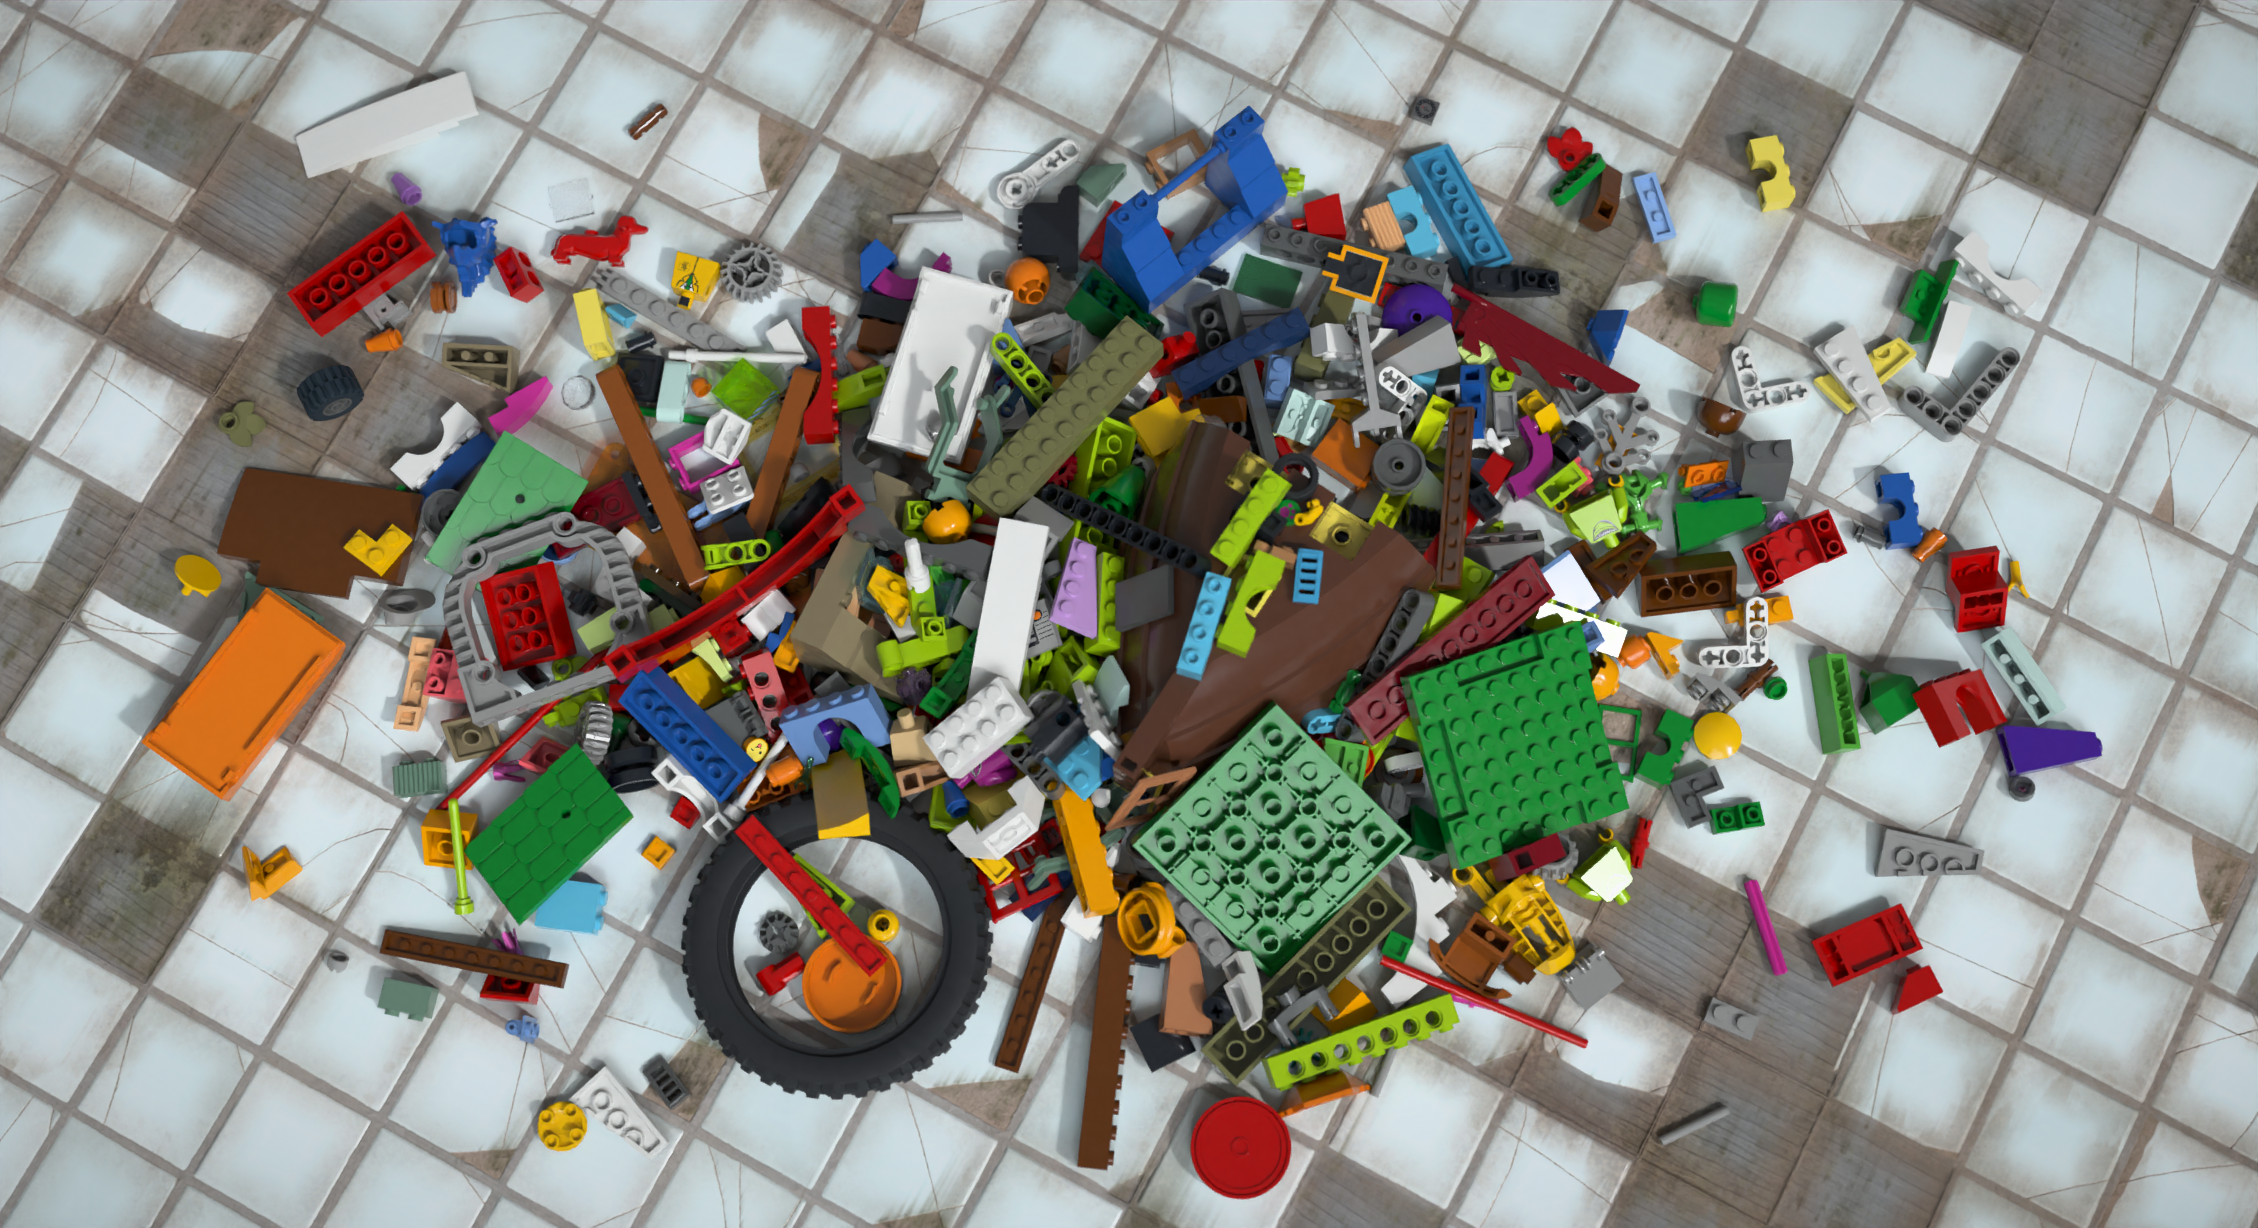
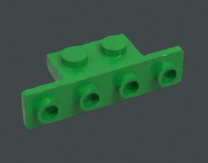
[1899,259,1959,345]

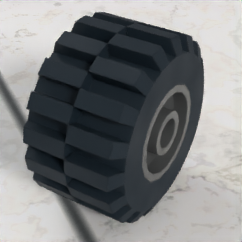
[296,365,364,421]

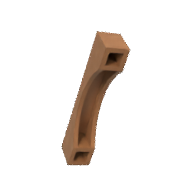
[892,743,1031,797]

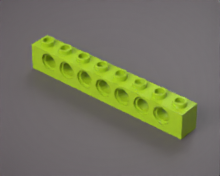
[1261,993,1460,1091]

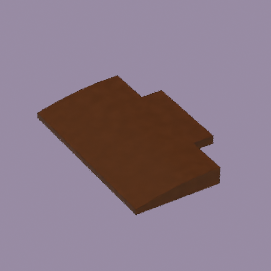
[216,468,425,600]

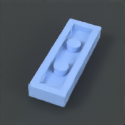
[1632,172,1677,244]

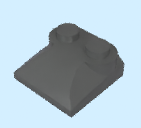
[1551,352,1610,418]

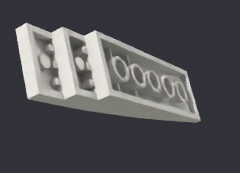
[296,71,479,178]
[966,517,1050,702]

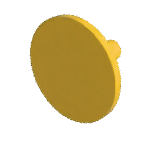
[174,555,221,598]

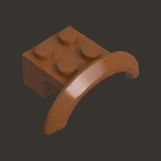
[1427,912,1517,999]

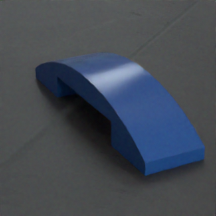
[419,432,496,502]

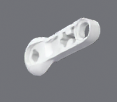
[997,140,1080,210]

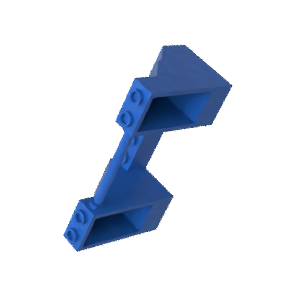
[1101,105,1288,315]

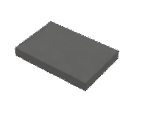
[1115,564,1174,632]

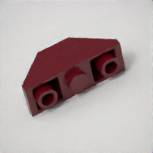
[1488,832,1566,882]

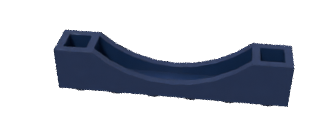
[1171,307,1311,401]

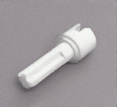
[904,538,931,593]

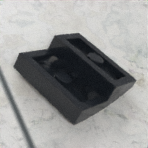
[1130,1013,1196,1073]

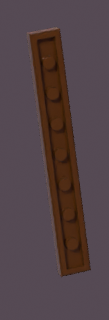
[1435,406,1475,590]
[994,882,1077,1074]
[379,929,570,989]

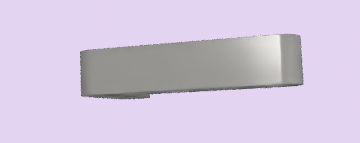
[1897,347,2021,443]

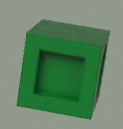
[1378,930,1414,963]

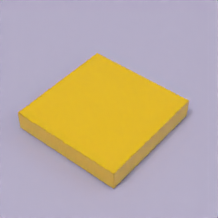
[1128,396,1187,459]

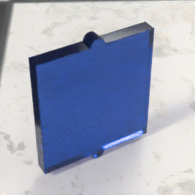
[1690,480,1742,503]

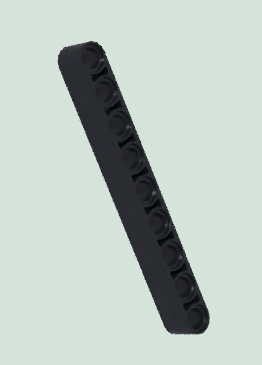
[1041,484,1212,578]

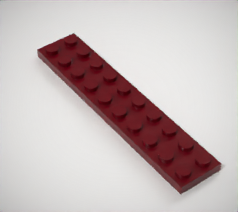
[1344,555,1556,747]

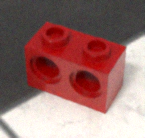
[493,246,544,303]

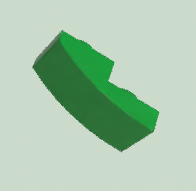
[1709,801,1765,835]

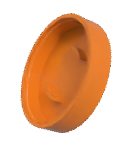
[802,935,903,1034]

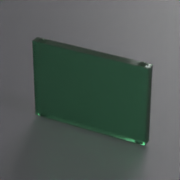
[1232,254,1303,308]

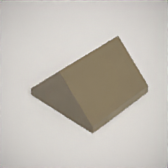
[441,715,502,763]

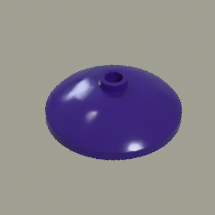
[1382,284,1452,337]

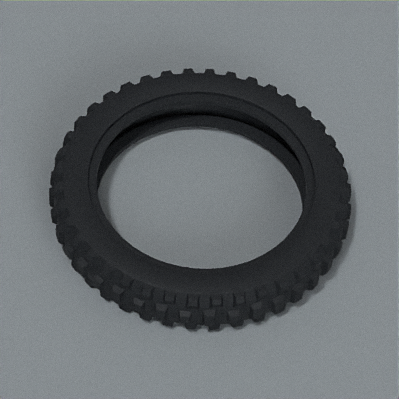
[681,788,993,1100]

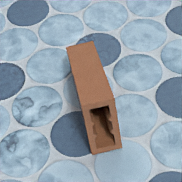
[1158,938,1213,1038]

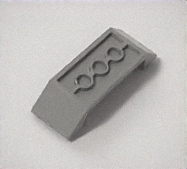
[953,496,1074,631]

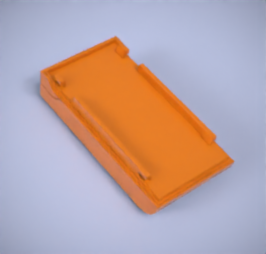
[141,587,346,802]

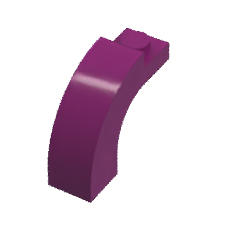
[871,252,952,302]
[1504,415,1553,502]

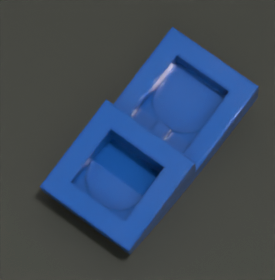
[764,612,795,653]

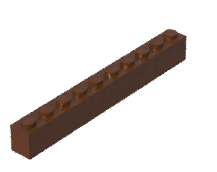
[1077,916,1136,1171]

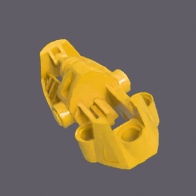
[1448,849,1577,975]

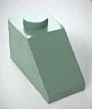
[1075,163,1127,208]

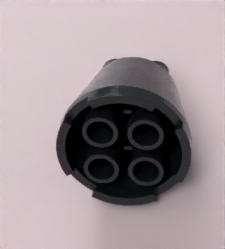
[777,476,849,557]

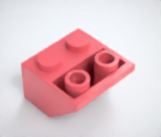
[422,648,489,705]

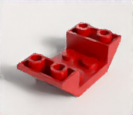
[1742,509,1848,593]

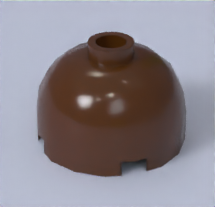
[1697,396,1747,438]

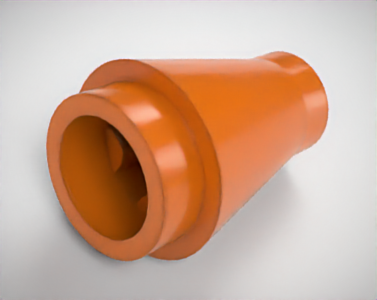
[365,328,403,353]
[1911,527,1948,563]

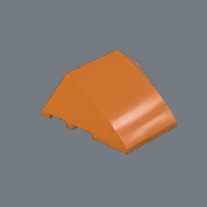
[1277,1068,1371,1118]

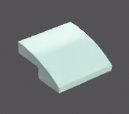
[1272,387,1335,449]
[1093,655,1130,726]

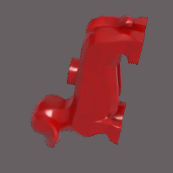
[551,215,649,268]

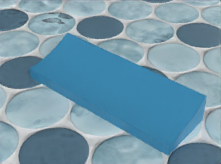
[1403,143,1514,283]

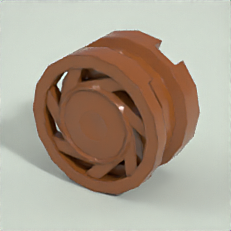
[430,281,457,314]

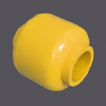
[867,909,900,943]

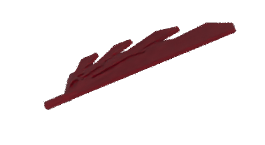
[1451,283,1640,394]

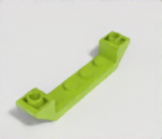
[901,501,947,642]

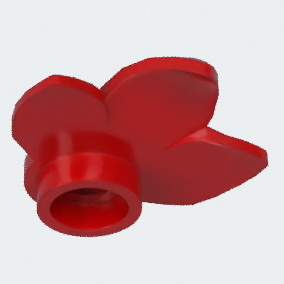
[1547,127,1593,171]

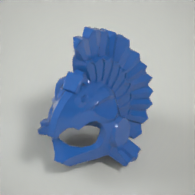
[431,217,498,297]

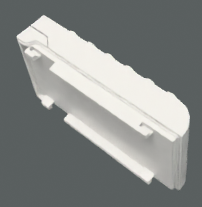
[867,266,1013,466]

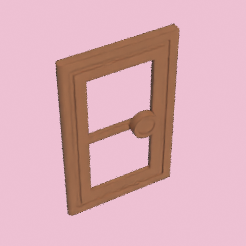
[1104,766,1197,831]

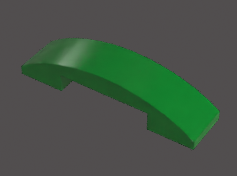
[919,629,978,720]
[839,728,900,819]

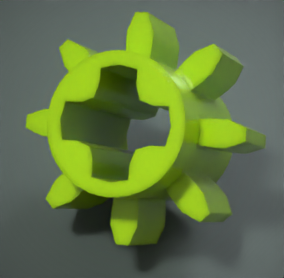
[1282,167,1305,197]

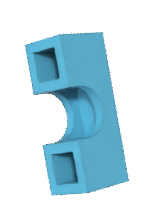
[1385,185,1440,259]

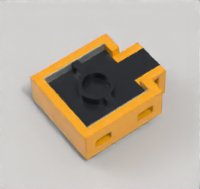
[1322,244,1389,304]

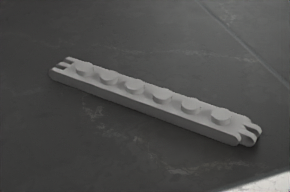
[594,269,748,369]

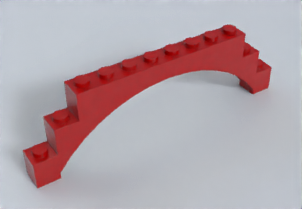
[603,484,866,683]

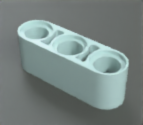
[656,360,691,424]

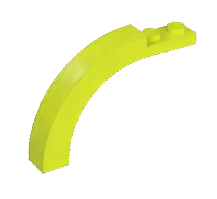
[1368,394,1455,529]

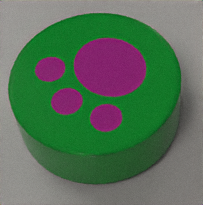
[1275,500,1300,526]

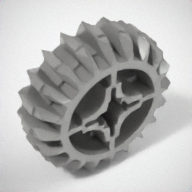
[720,242,784,305]
[572,700,613,766]

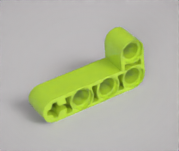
[876,625,970,678]

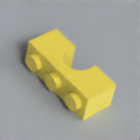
[1745,135,1795,212]

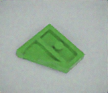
[1321,738,1369,789]

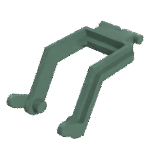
[925,366,1010,511]
[1027,776,1143,891]

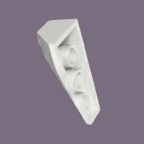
[1060,842,1122,944]

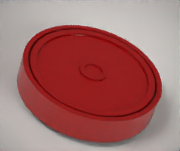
[1190,1097,1291,1200]

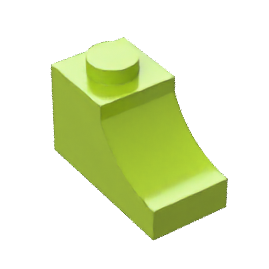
[1534,460,1588,509]

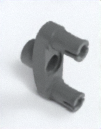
[1266,983,1339,1050]

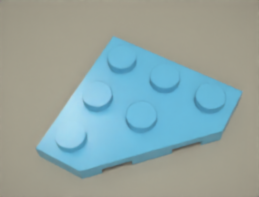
[1043,703,1103,801]

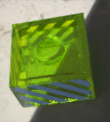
[711,358,780,427]

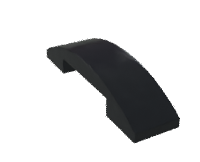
[722,512,790,597]

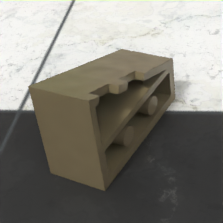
[441,342,520,395]

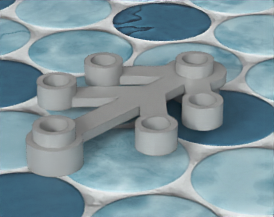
[1592,396,1660,476]

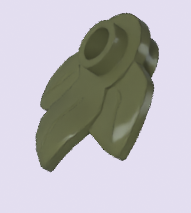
[219,402,267,447]

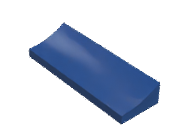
[618,666,758,804]

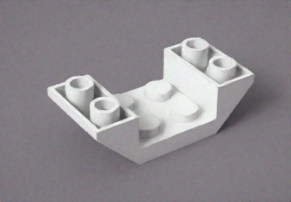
[947,775,1045,860]

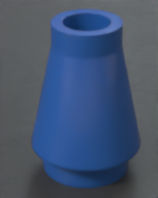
[942,780,970,818]

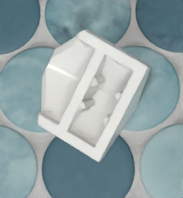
[703,408,752,465]

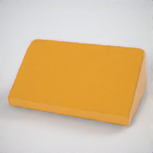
[242,846,267,901]
[261,846,303,899]

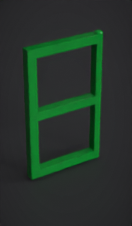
[1598,704,1642,783]

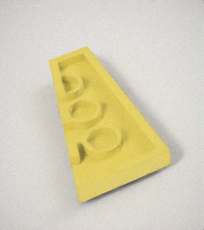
[1813,337,1917,415]

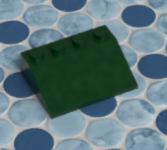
[1064,266,1165,340]

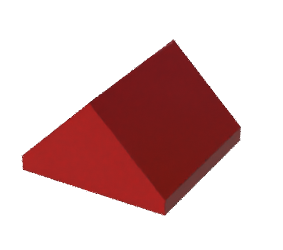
[479,975,540,1005]

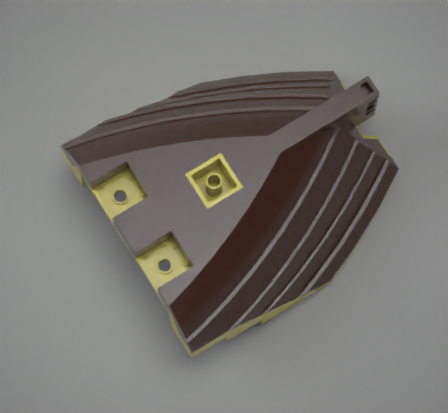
[1095,420,1436,813]

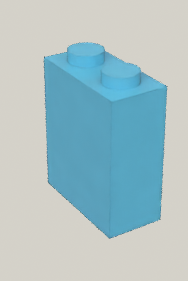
[534,880,608,936]

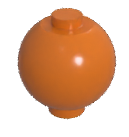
[1004,257,1051,305]

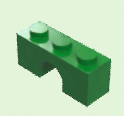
[1634,708,1694,790]

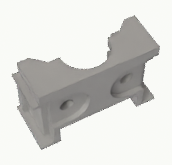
[363,293,413,332]

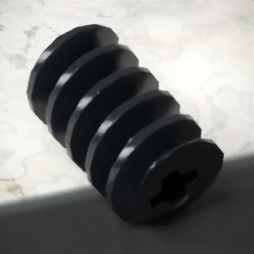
[1401,503,1441,538]
[1202,979,1235,1024]

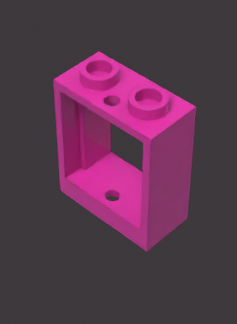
[667,431,742,495]

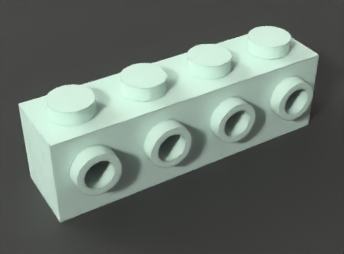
[1981,626,2067,726]

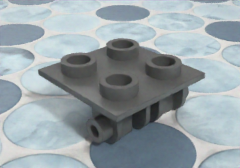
[705,690,769,747]

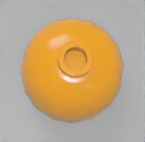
[922,500,972,545]
[1588,651,1620,701]

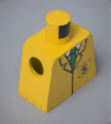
[671,251,722,310]

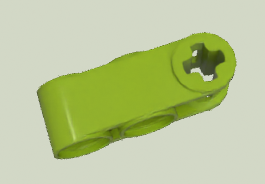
[701,539,774,570]

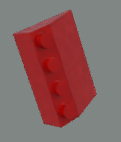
[479,561,578,672]

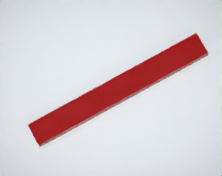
[734,814,888,977]

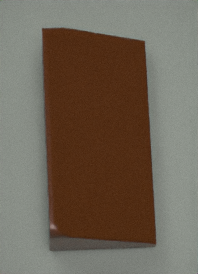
[1198,396,1247,424]

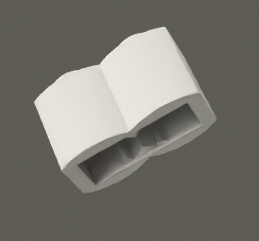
[741,588,797,641]

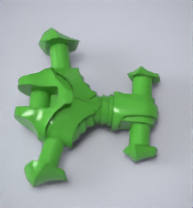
[1594,469,1669,538]

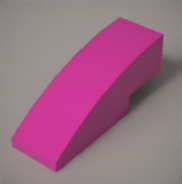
[488,376,553,437]

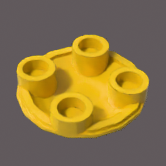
[1693,712,1742,760]
[538,1101,587,1152]

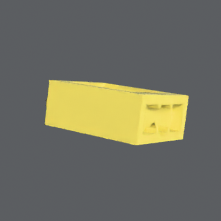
[573,288,617,361]

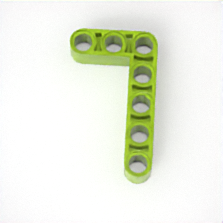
[990,332,1056,410]

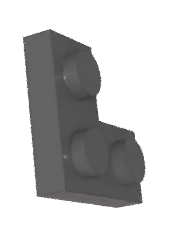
[1669,765,1725,829]

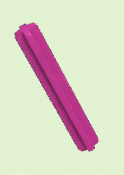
[1744,879,1788,976]

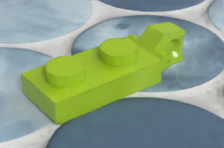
[543,685,609,728]

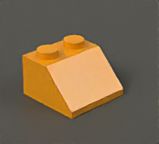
[421,809,479,870]

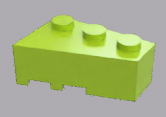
[793,853,856,941]

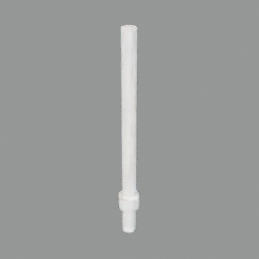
[669,348,807,363]

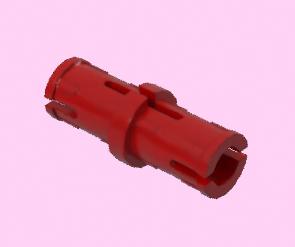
[1630,818,1653,869]

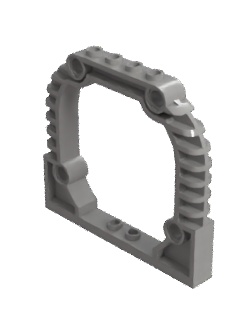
[442,512,655,727]

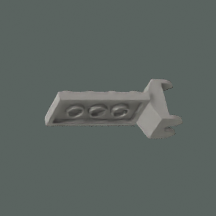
[1350,311,1403,448]

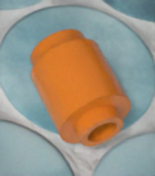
[765,755,803,788]

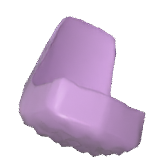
[1766,510,1792,532]

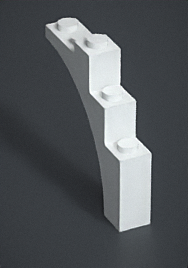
[1379,853,1457,1011]

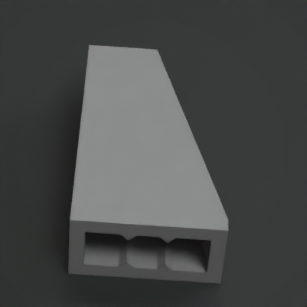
[1372,315,1461,381]

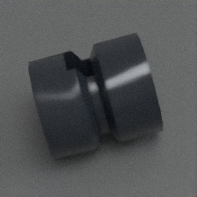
[1551,420,1594,465]

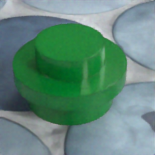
[1763,676,1788,700]

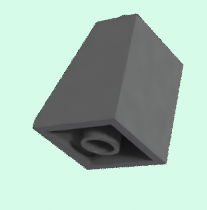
[1731,439,1794,502]

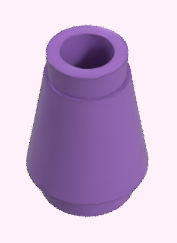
[391,173,422,206]

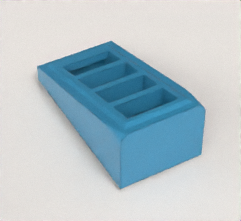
[1293,549,1323,605]

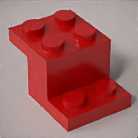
[1945,545,2009,633]

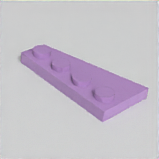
[1049,537,1097,639]

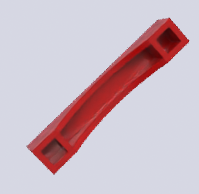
[802,306,839,445]

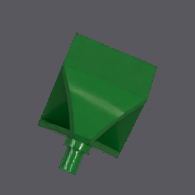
[1859,669,1921,735]

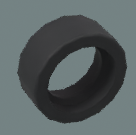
[1272,452,1319,503]

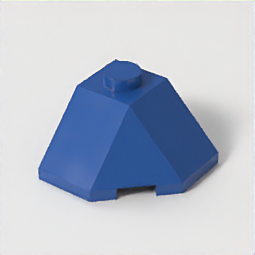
[1586,309,1629,367]

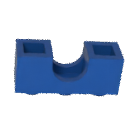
[1458,364,1488,439]
[1875,472,1923,550]

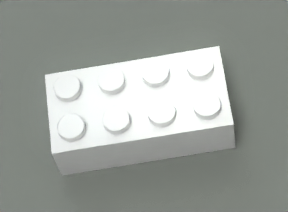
[923,677,1036,779]

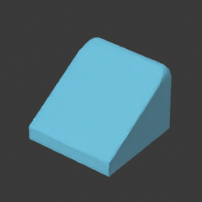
[605,304,637,329]

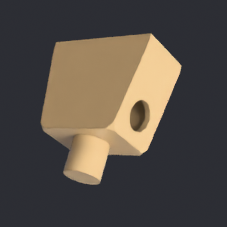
[890,708,937,767]

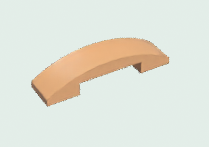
[393,637,437,732]

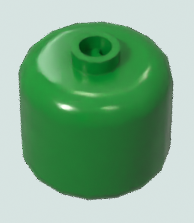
[1692,280,1738,328]

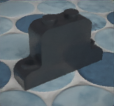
[1018,185,1079,281]

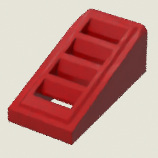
[1019,817,1063,866]

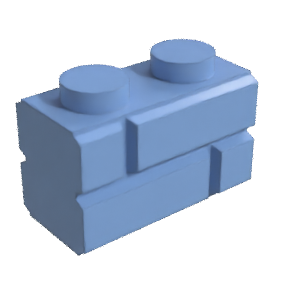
[1264,354,1293,409]

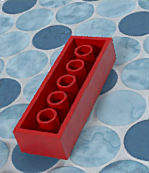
[287,211,436,337]

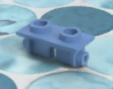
[505,1015,540,1044]

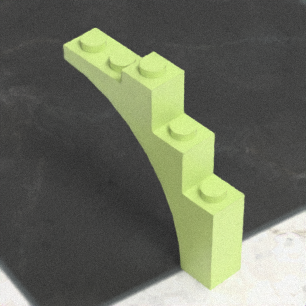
[577,604,733,683]

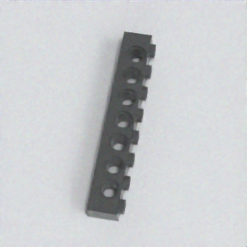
[1260,223,1449,294]

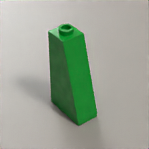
[1671,497,1767,556]

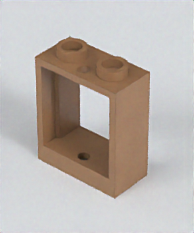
[1144,128,1208,199]

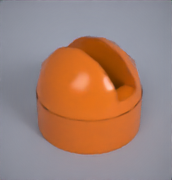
[691,377,712,398]

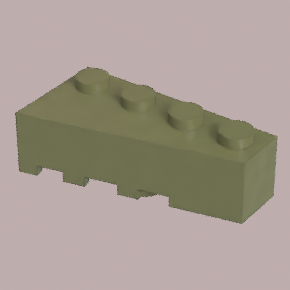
[1292,288,1355,382]

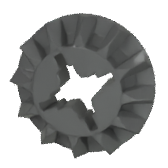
[759,914,799,954]

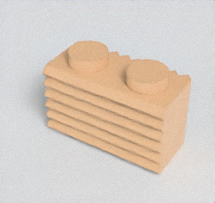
[1360,201,1406,252]

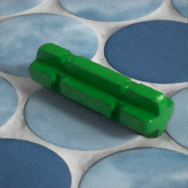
[1329,669,1362,714]

